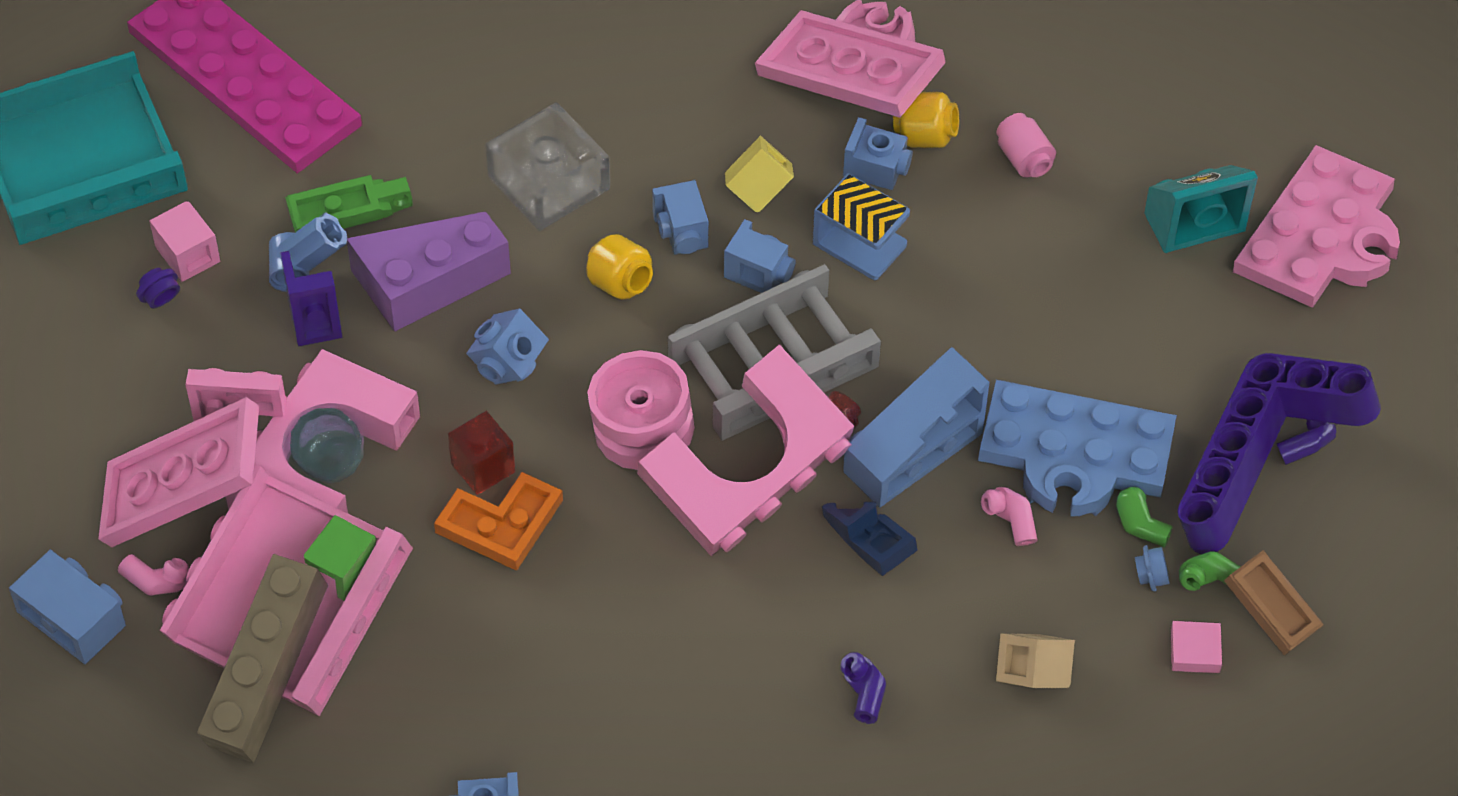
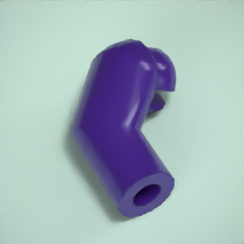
[1276,420,1336,465]
[840,652,886,724]

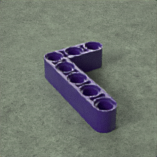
[1177,353,1381,554]

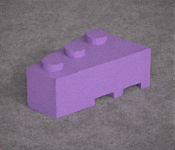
[347,212,511,332]

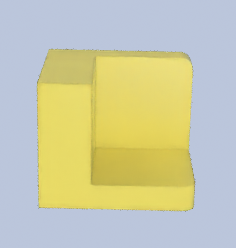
[725,135,794,212]

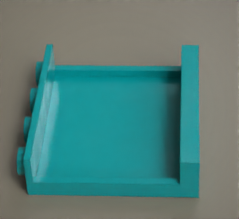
[0,51,188,245]

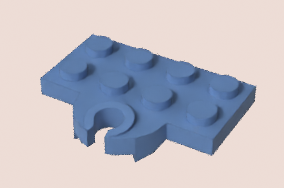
[978,380,1177,517]

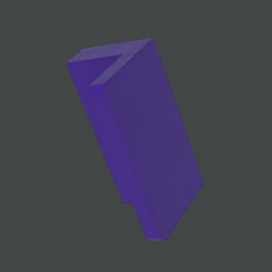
[280,251,343,347]

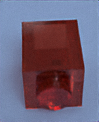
[448,410,515,495]

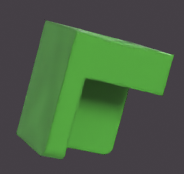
[304,515,376,601]

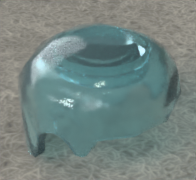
[290,408,364,483]

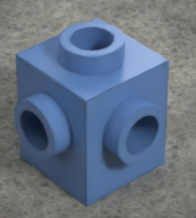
[466,308,549,385]

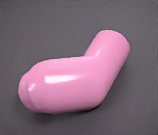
[981,487,1038,546]
[118,554,189,596]

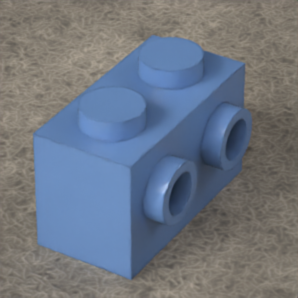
[9,549,126,664]

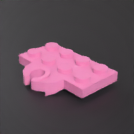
[755,0,946,117]
[1233,145,1400,308]

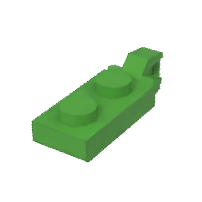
[285,175,413,233]

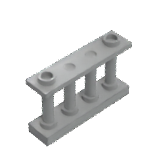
[668,264,881,441]

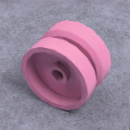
[587,350,695,470]

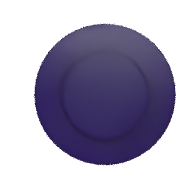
[136,268,180,308]

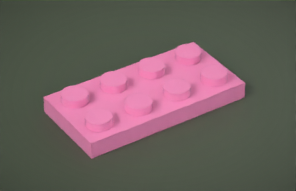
[98,397,259,548]

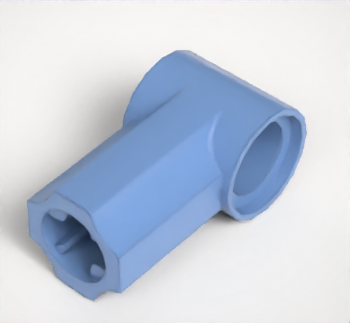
[269,212,347,292]

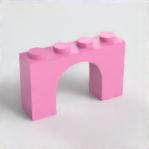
[637,344,854,556]
[226,349,420,513]

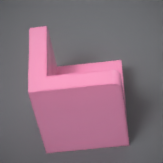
[149,202,221,282]

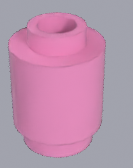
[996,113,1056,177]

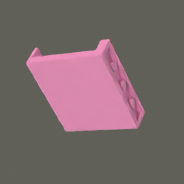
[160,463,413,716]

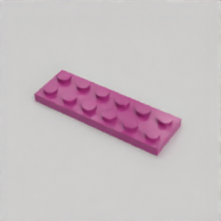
[127,0,362,174]

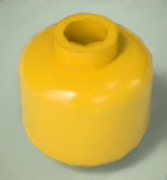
[893,92,959,148]
[586,234,653,300]

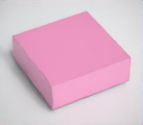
[1171,621,1222,673]

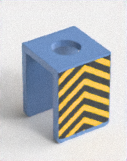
[813,173,910,280]

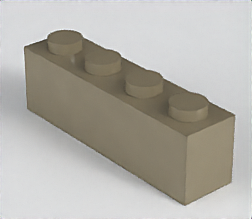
[197,554,328,763]

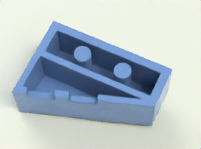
[843,347,990,508]

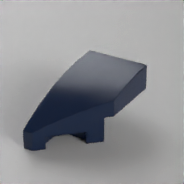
[822,502,918,576]

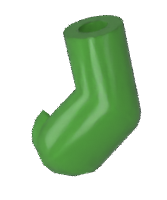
[1116,487,1173,548]
[1179,551,1241,591]

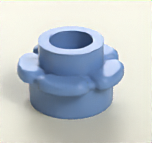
[1135,545,1170,591]

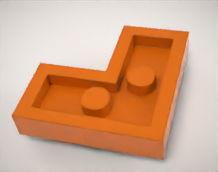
[434,472,563,571]

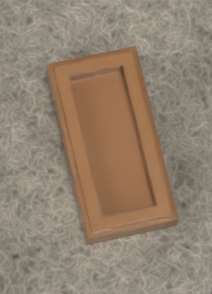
[1224,550,1324,656]

